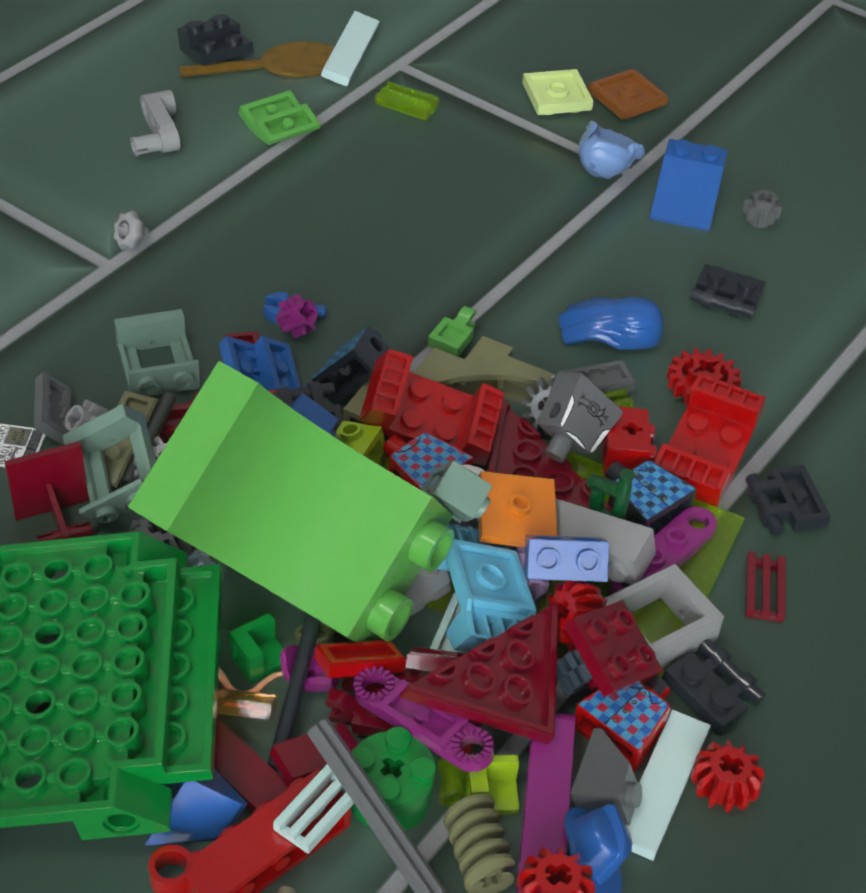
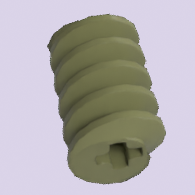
[444,793,516,893]

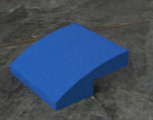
[219,336,301,390]

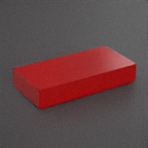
[314,640,406,678]

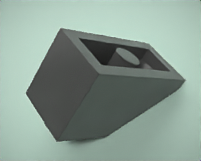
[570,728,642,825]

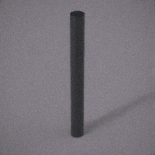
[267,617,321,772]

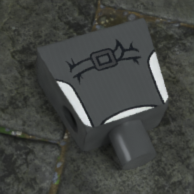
[538,371,623,463]

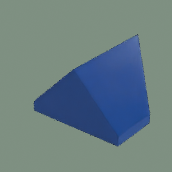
[145,768,247,845]

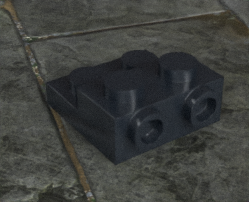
[177,14,254,66]

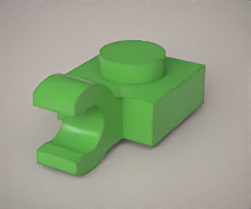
[428,306,476,357]

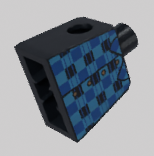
[311,327,391,405]
[605,461,697,536]

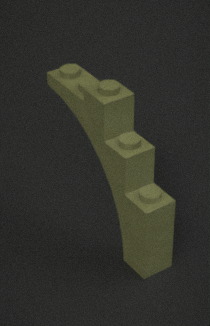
[343,336,556,436]

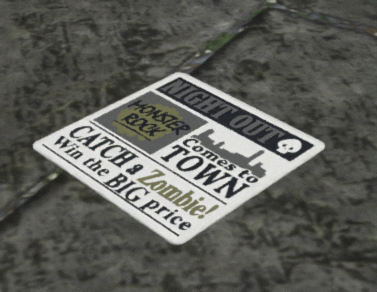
[0,424,45,467]

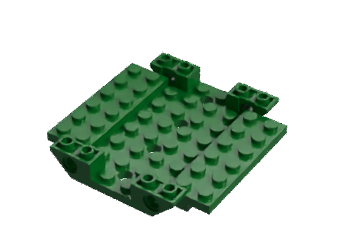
[0,531,223,840]

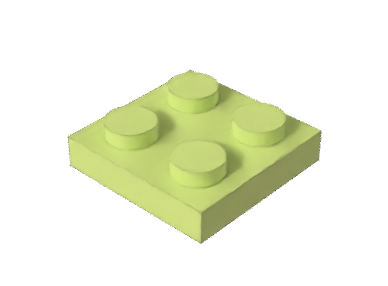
[522,69,593,115]

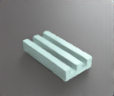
[273,764,354,854]

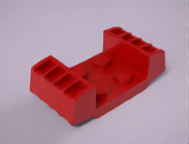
[359,350,504,466]
[654,373,766,510]

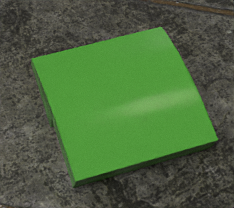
[238,90,321,145]

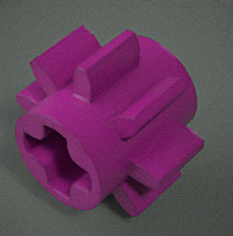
[276,294,318,338]

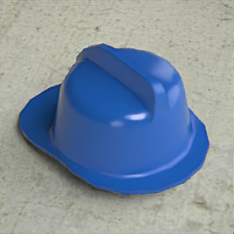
[564,804,633,893]

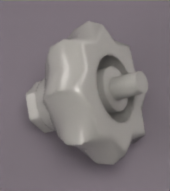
[113,211,148,250]

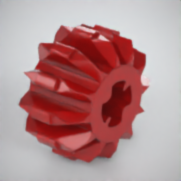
[547,580,608,647]
[691,739,764,814]
[517,845,596,893]

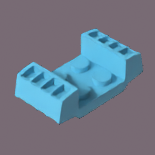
[437,524,536,652]

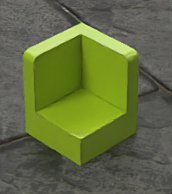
[465,755,519,815]

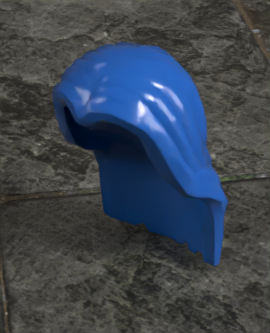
[559,297,664,350]

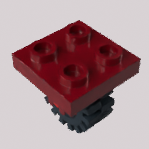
[556,600,663,698]

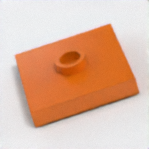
[479,471,558,547]

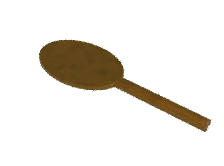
[179,41,335,78]

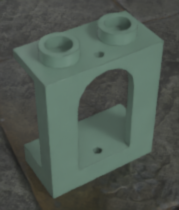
[114,309,200,397]
[62,404,156,523]

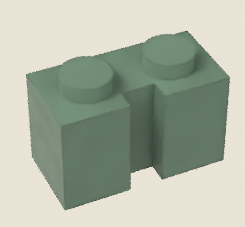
[421,460,492,524]

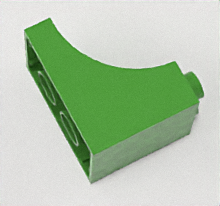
[128,361,454,642]

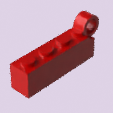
[148,769,351,893]

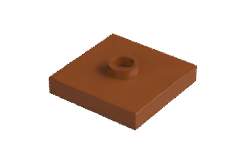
[588,68,668,120]

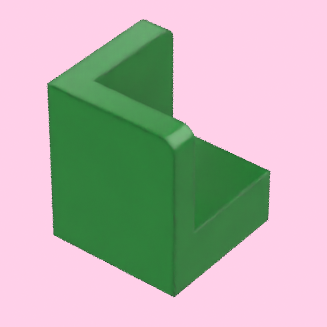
[229,613,283,684]

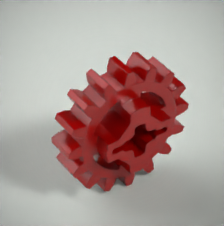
[666,348,742,405]

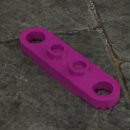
[609,507,717,594]
[353,666,494,772]

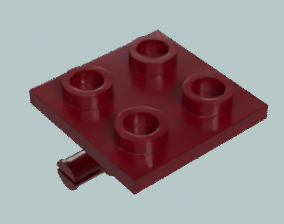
[4,441,93,542]

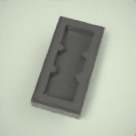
[563,360,636,396]
[34,372,71,445]

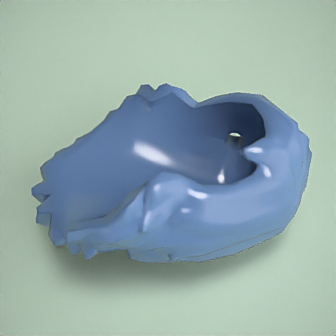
[579,121,645,179]

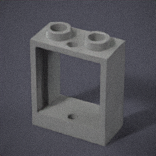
[605,564,724,669]

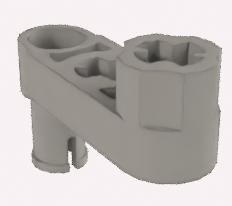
[130,90,180,156]

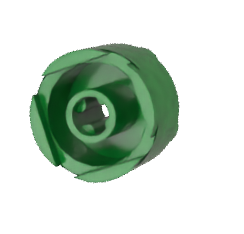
[351,727,436,831]

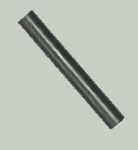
[121,392,176,486]

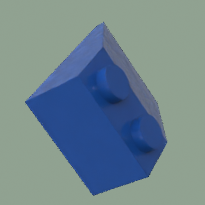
[650,138,728,231]

